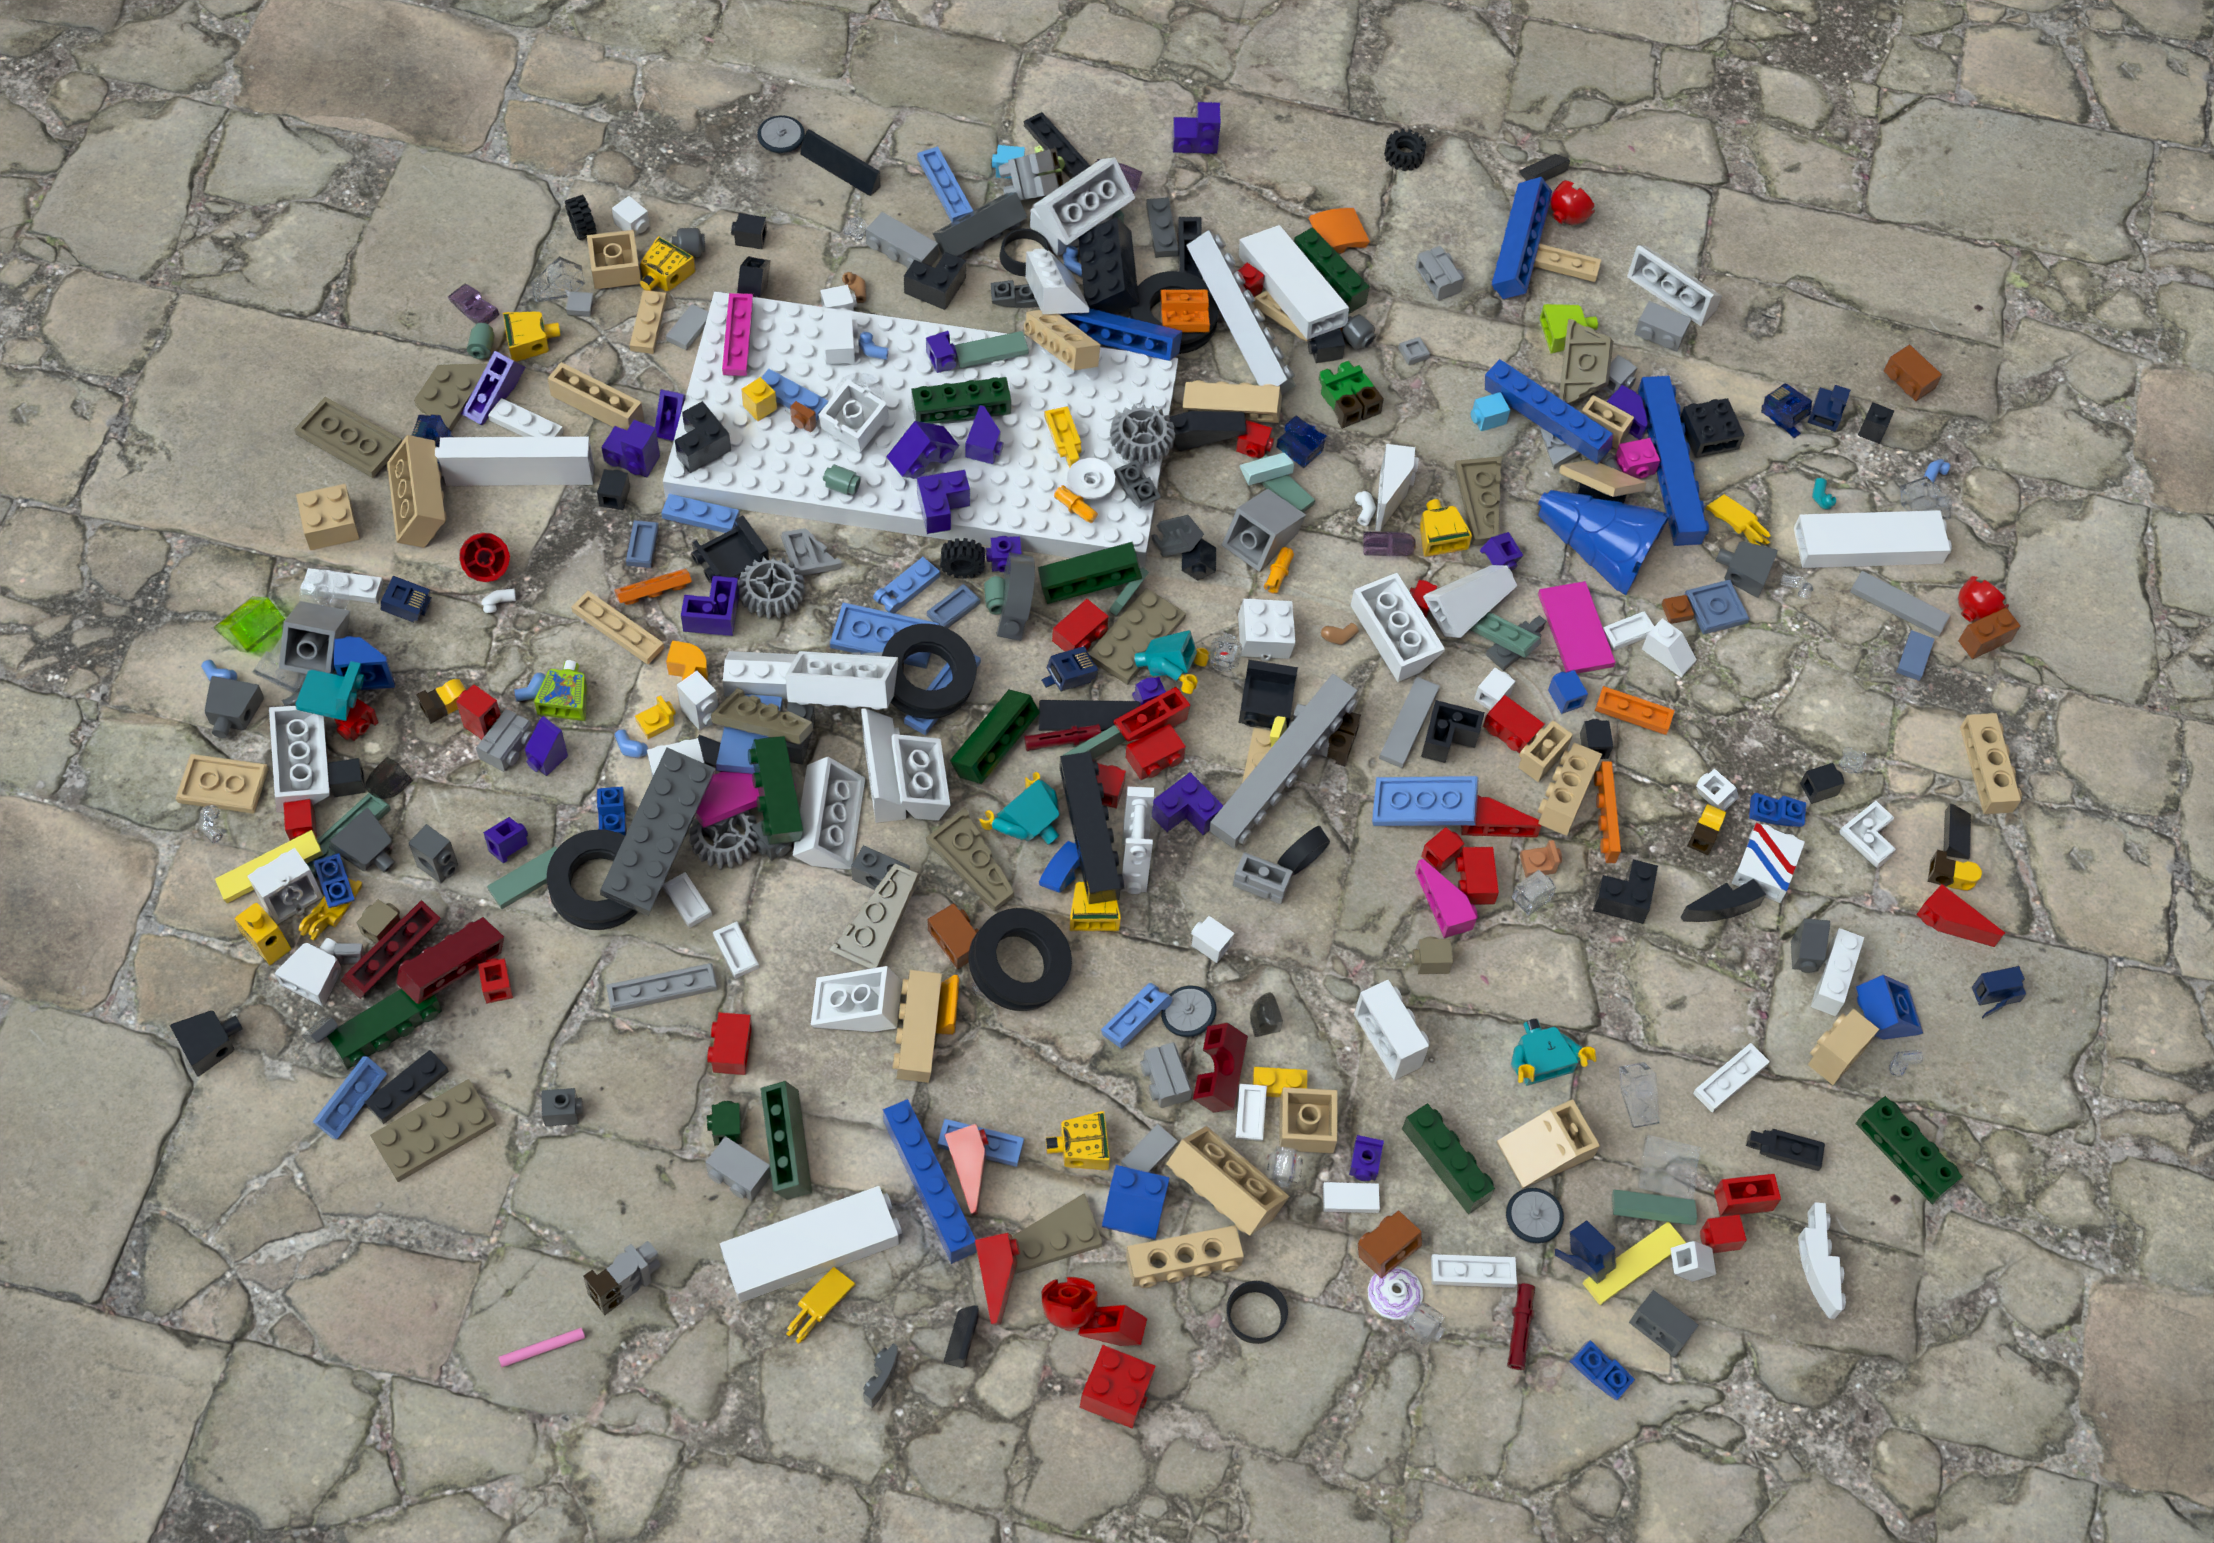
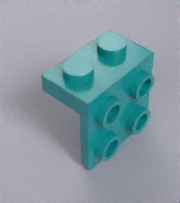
[296,661,364,721]

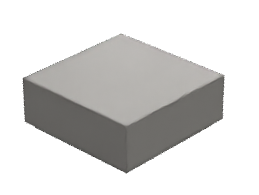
[566,291,594,317]
[1398,337,1430,366]
[334,943,366,964]

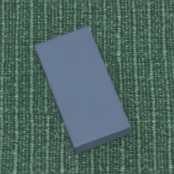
[626,520,659,568]
[927,584,980,628]
[1896,630,1934,681]

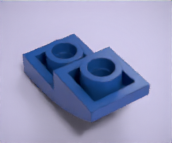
[597,786,626,836]
[1749,793,1806,827]
[1039,841,1080,893]
[313,853,355,909]
[1569,1340,1635,1400]

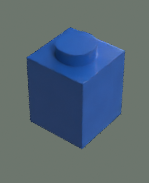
[1548,670,1588,714]

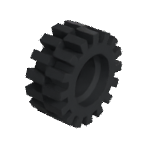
[1384,129,1426,171]
[564,195,597,240]
[940,538,985,579]

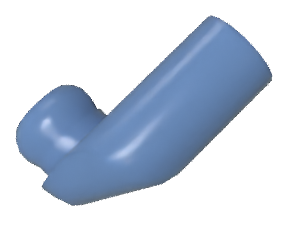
[1063,246,1082,277]
[858,332,889,360]
[1921,459,1951,486]
[201,660,237,681]
[514,673,546,702]
[614,729,648,758]

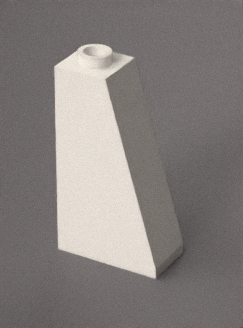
[1423,565,1517,638]

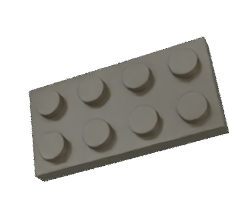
[294,397,402,478]
[1089,588,1186,685]
[370,1079,497,1182]

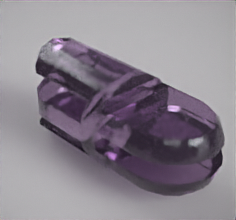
[1363,531,1416,556]

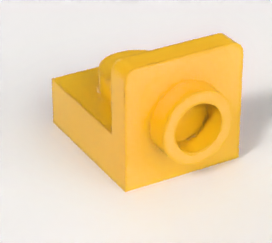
[635,695,676,739]

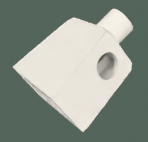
[275,938,342,1006]

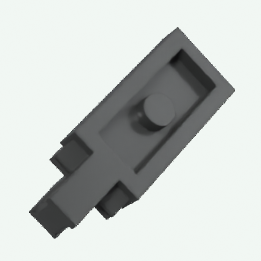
[1486,615,1547,671]

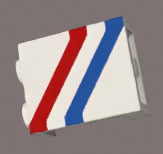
[1731,822,1805,903]

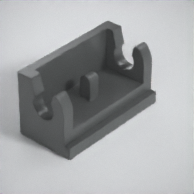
[1151,515,1204,557]
[1628,1290,1699,1358]

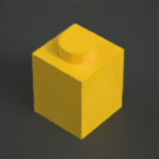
[741,377,777,421]

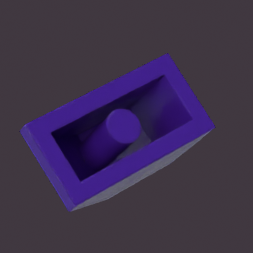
[1606,384,1648,440]
[965,406,1004,464]
[525,716,568,776]

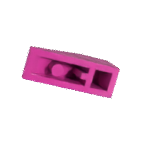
[1415,859,1478,938]

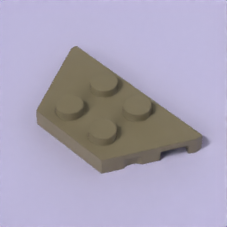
[1559,319,1614,404]
[414,364,487,437]

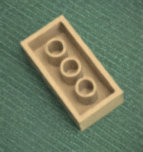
[387,435,447,548]
[1166,1126,1290,1236]

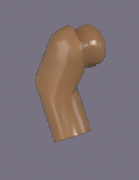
[842,272,866,303]
[1321,623,1359,645]

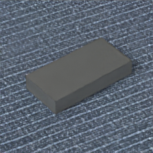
[301,1018,338,1043]

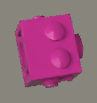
[1616,438,1660,479]

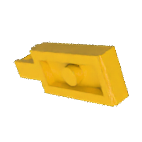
[1044,406,1082,468]

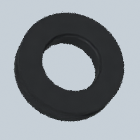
[1130,271,1219,354]
[882,623,977,719]
[547,829,638,930]
[968,908,1072,1011]

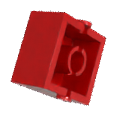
[1079,1344,1156,1429]

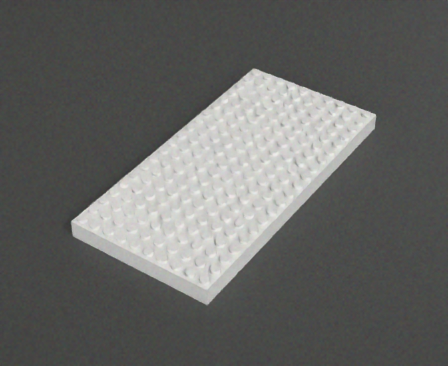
[663,291,1178,568]

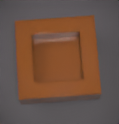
[790,401,816,433]
[1662,595,1694,624]

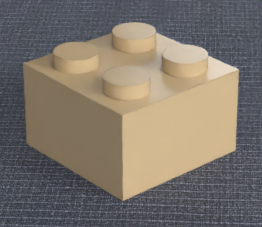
[587,230,641,289]
[296,484,360,550]
[1808,1009,1879,1085]
[1279,1087,1337,1153]

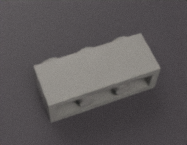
[866,212,938,268]

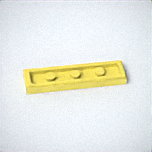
[215,830,324,903]
[1582,1222,1686,1305]

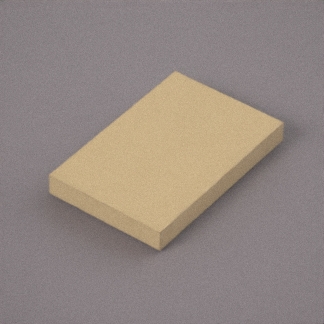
[1559,460,1646,497]
[176,754,268,814]

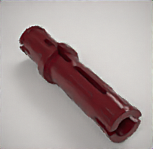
[1024,724,1101,752]
[1507,1283,1536,1370]

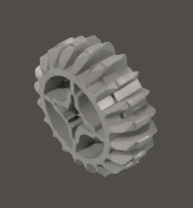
[1110,403,1175,465]
[738,556,805,620]
[689,810,758,870]

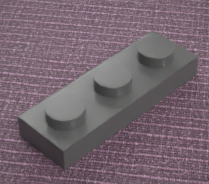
[1146,197,1178,258]

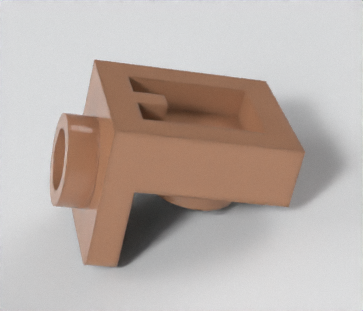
[1520,840,1562,878]

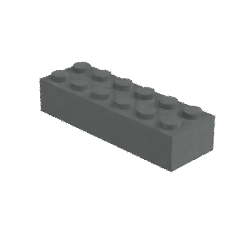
[600,747,715,916]

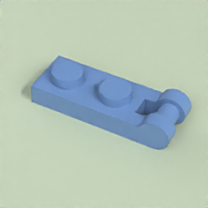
[873,557,940,613]
[1101,983,1172,1049]

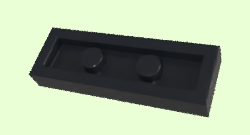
[365,1050,449,1125]

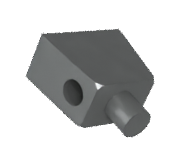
[1715,541,1778,598]
[205,676,264,738]
[329,807,395,873]

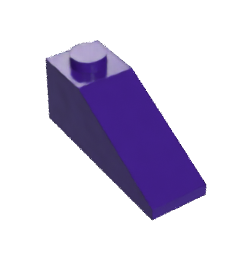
[461,351,526,425]

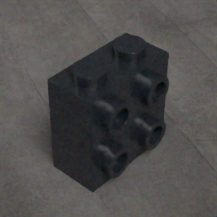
[1680,398,1745,458]

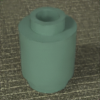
[467,323,495,359]
[823,464,861,495]
[984,576,1005,615]

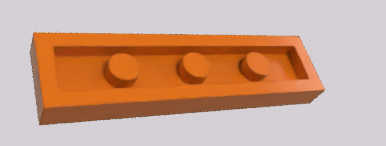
[1594,761,1621,863]

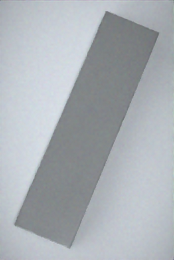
[1850,571,1950,636]
[1379,677,1440,768]
[606,963,717,1012]

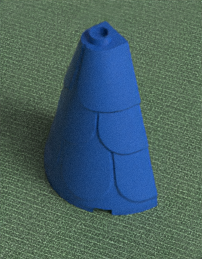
[1538,490,1670,595]

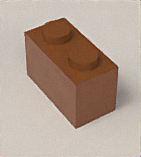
[1884,344,1942,401]
[1958,607,2021,659]
[927,903,979,970]
[1358,1210,1422,1279]

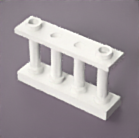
[1121,787,1154,894]

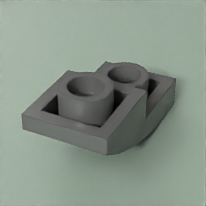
[991,280,1039,308]
[1114,460,1161,508]
[863,1343,898,1408]

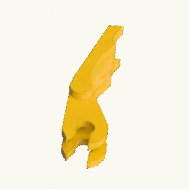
[1705,494,1771,545]
[298,878,362,940]
[786,1267,856,1344]

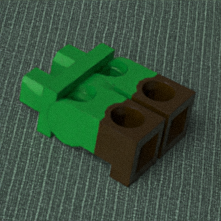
[1319,361,1384,429]

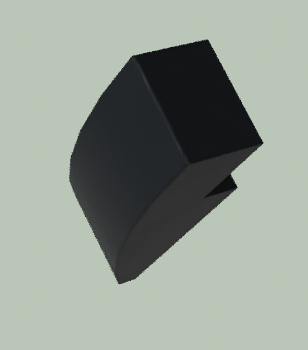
[1178,217,1203,280]
[1680,879,1766,922]

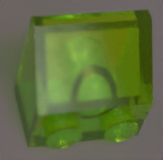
[214,596,285,653]

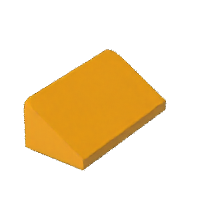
[935,975,959,1035]

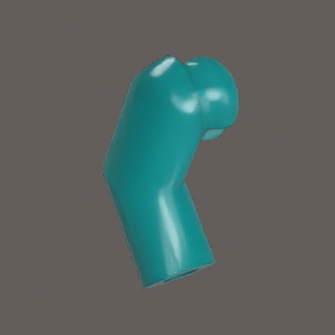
[1812,478,1836,509]

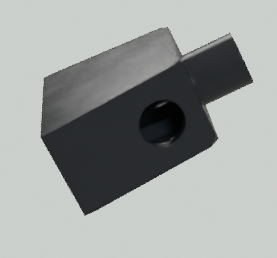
[170,1010,243,1077]

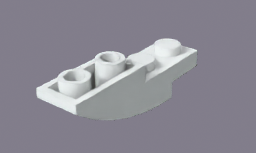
[1798,1202,1846,1319]

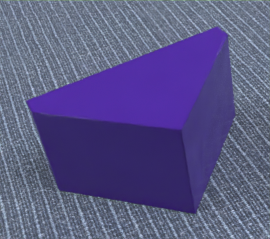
[655,389,685,441]

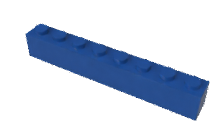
[1637,376,1709,546]

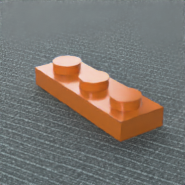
[614,568,692,605]
[1595,686,1675,735]

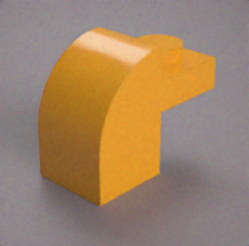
[666,640,708,681]

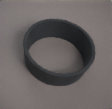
[999,228,1049,276]
[1277,826,1330,876]
[1226,1281,1288,1344]

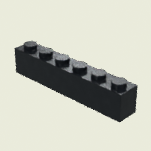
[1059,752,1124,904]

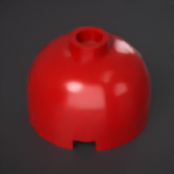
[1550,180,1595,226]
[459,532,510,582]
[1958,576,2009,622]
[1041,1277,1098,1331]

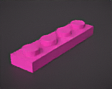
[722,293,753,376]

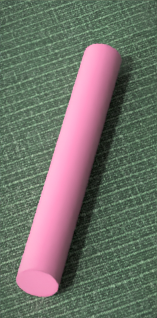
[499,1327,585,1367]

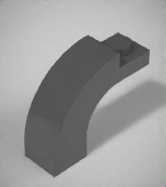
[996,552,1035,641]

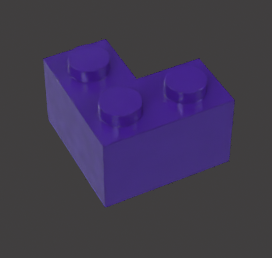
[1172,102,1221,154]
[601,420,660,477]
[886,421,960,479]
[917,470,970,534]
[681,576,739,636]
[1151,772,1223,835]

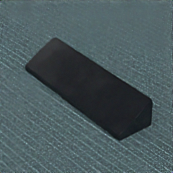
[800,129,881,196]
[1039,700,1140,732]

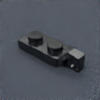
[1746,1129,1825,1171]

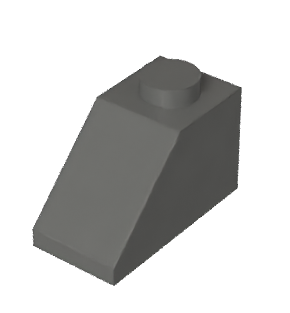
[1791,918,1830,973]

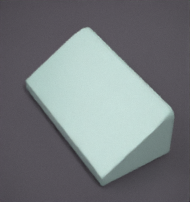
[1240,453,1294,486]

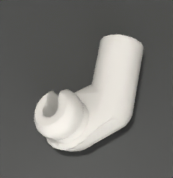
[1355,491,1376,526]
[481,589,516,613]

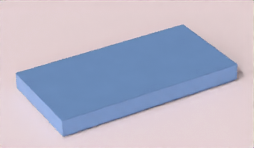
[830,603,939,669]
[716,694,783,774]
[1372,776,1479,826]

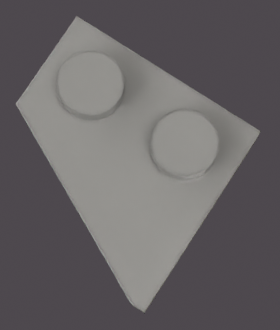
[781,528,842,576]

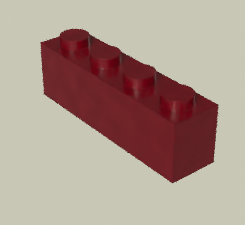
[341,900,441,999]
[396,917,504,1004]

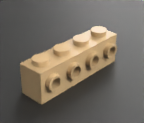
[547,362,644,430]
[1183,380,1282,423]
[892,970,942,1083]

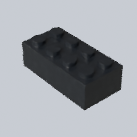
[1078,217,1139,315]

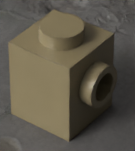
[356,899,401,944]
[1412,937,1453,974]

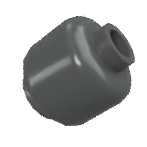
[672,228,705,258]
[1341,314,1376,349]

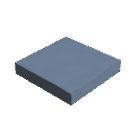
[1684,579,1750,635]

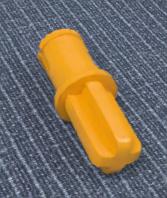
[1054,485,1098,523]
[1264,547,1294,594]

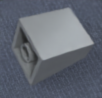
[1222,489,1306,572]
[279,601,350,674]

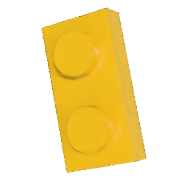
[1253,1067,1307,1097]

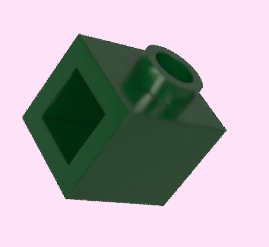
[707,1101,742,1146]

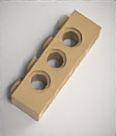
[1024,310,1101,371]
[1960,713,2022,814]
[1538,743,1602,836]
[1126,1225,1244,1288]

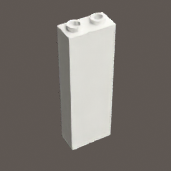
[1239,225,1349,340]
[435,437,594,486]
[1794,510,1952,568]
[720,1186,902,1303]

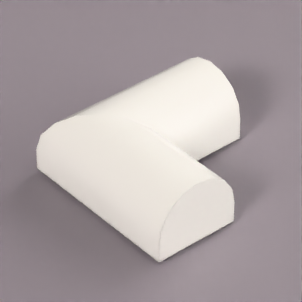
[1840,801,1896,868]

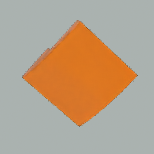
[1308,208,1370,253]
[1161,290,1210,332]

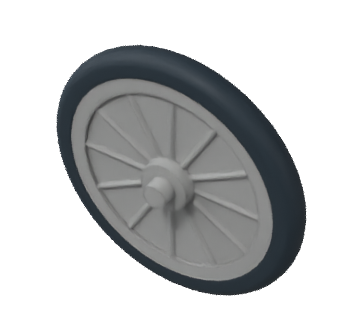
[757,115,805,153]
[1161,985,1217,1037]
[1506,1188,1564,1243]

